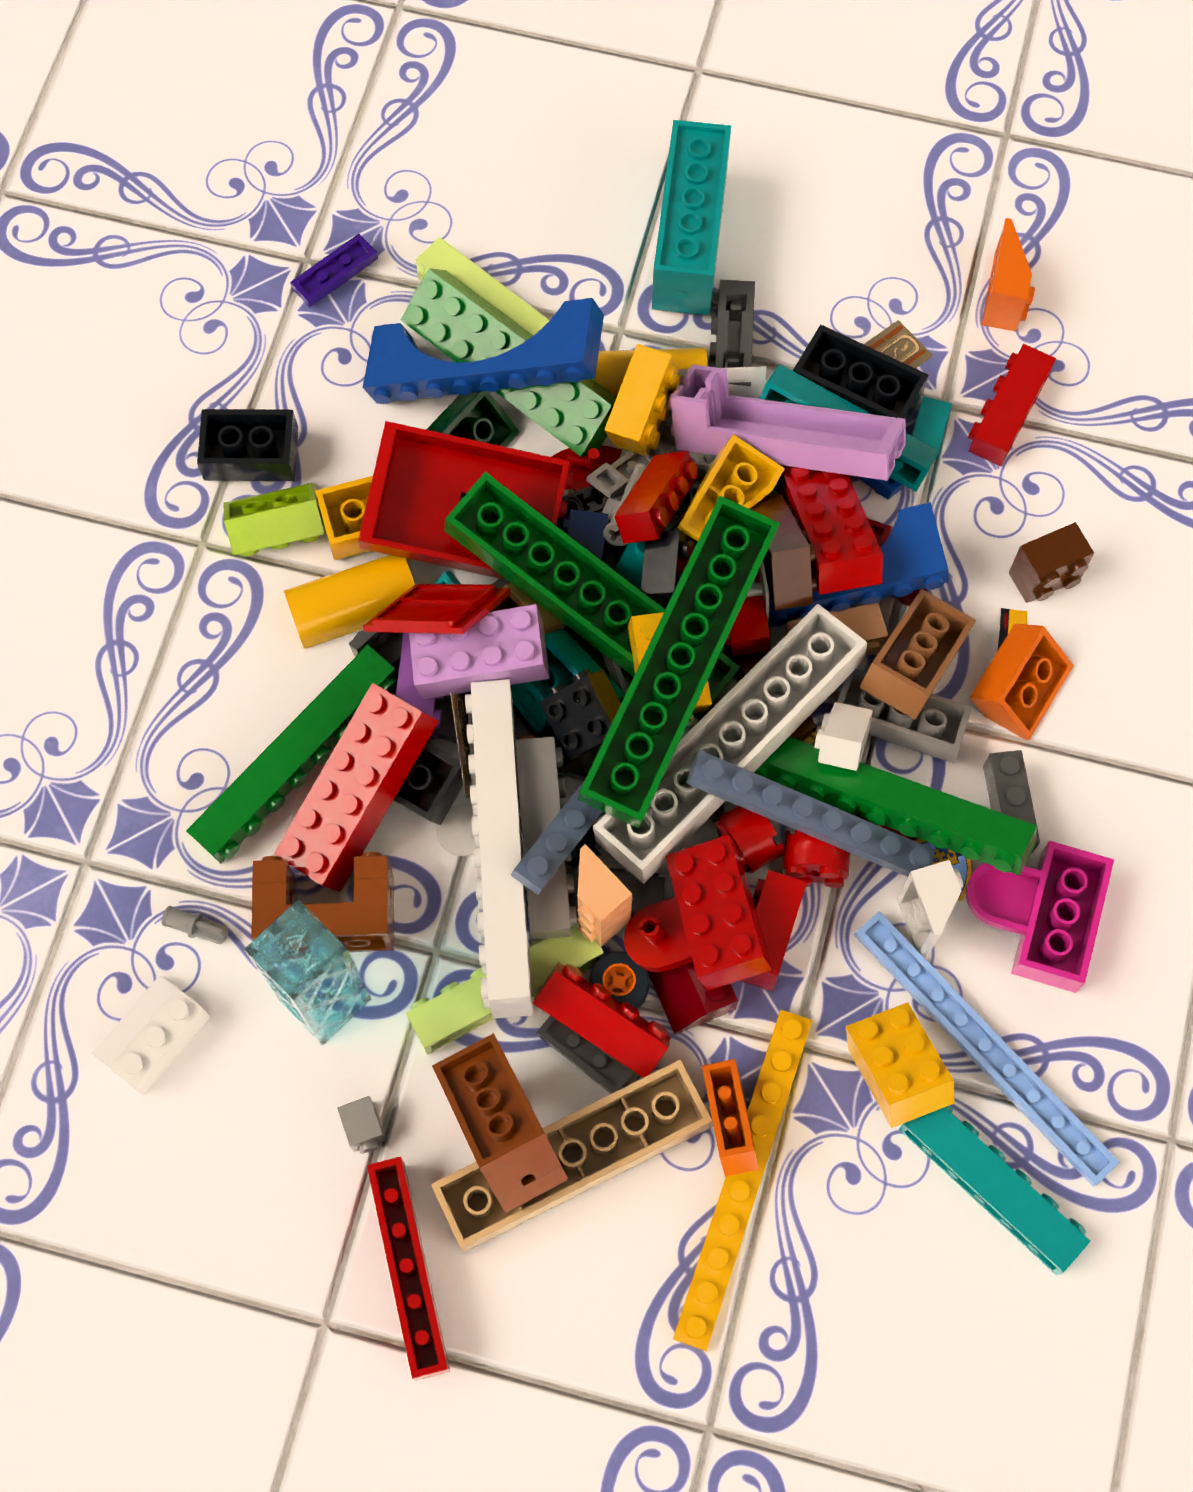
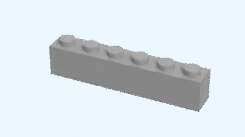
[515,737,577,940]

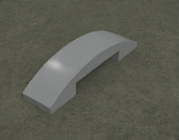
[586,422,676,498]

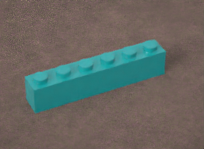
[759,364,939,492]
[898,1105,1091,1276]

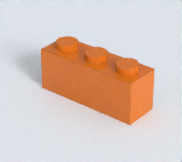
[702,1059,759,1177]

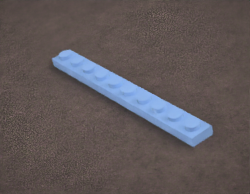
[854,911,1120,1187]

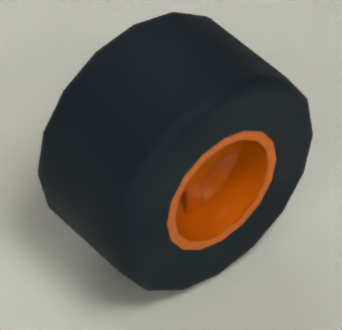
[589,951,649,1010]

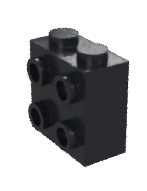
[539,669,621,761]

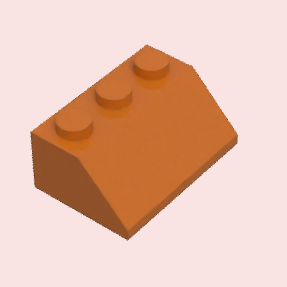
[969,624,1074,740]

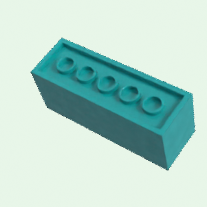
[652,120,732,315]

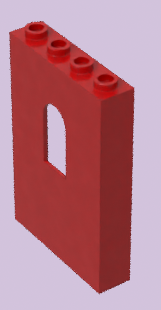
[358,421,574,580]

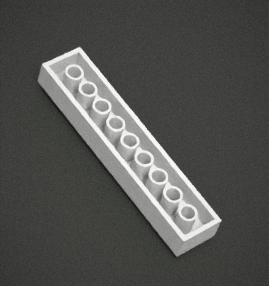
[593,604,867,884]
[465,679,533,1019]

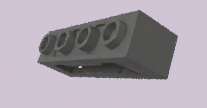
[709,280,755,387]

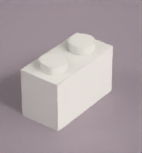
[814,702,873,771]

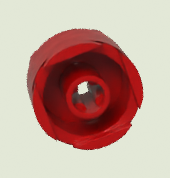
[714,806,785,874]
[782,830,850,888]

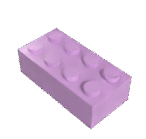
[409,604,550,699]

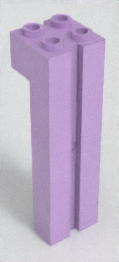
[668,365,906,481]

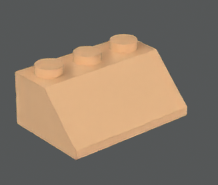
[577,844,632,947]

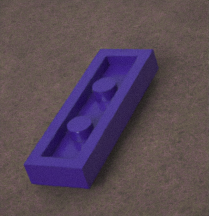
[290,234,378,308]

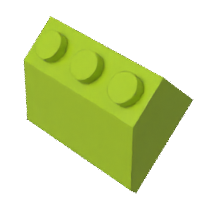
[223,482,324,556]

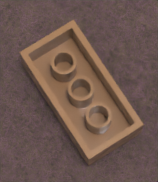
[859,589,977,720]

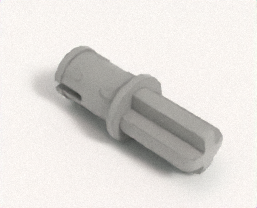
[161,906,229,945]

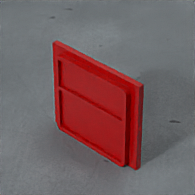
[363,584,511,634]

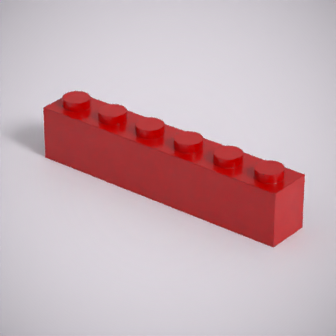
[367,1156,451,1381]

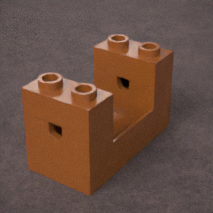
[251,852,394,956]
[432,1033,568,1213]

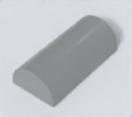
[837,669,972,764]

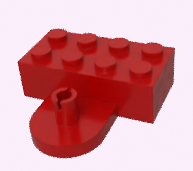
[624,834,772,991]

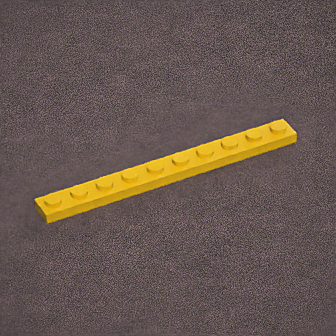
[672,1010,813,1352]

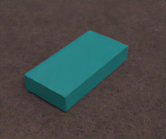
[912,396,952,460]

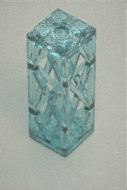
[244,899,372,1046]

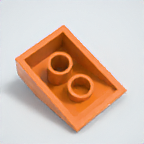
[981,218,1035,332]

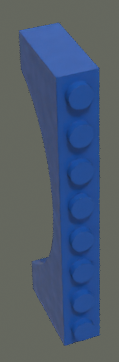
[362,298,604,404]
[768,502,949,627]

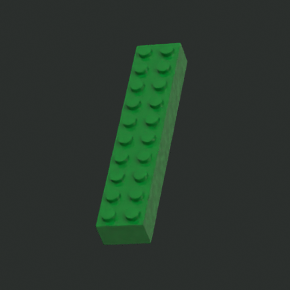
[444,472,740,721]
[577,495,780,828]

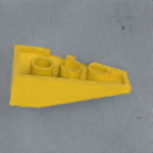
[677,434,785,541]

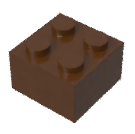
[1008,522,1094,603]

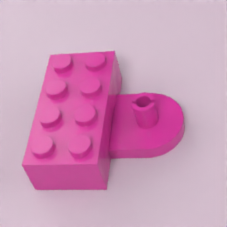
[966,840,1114,993]

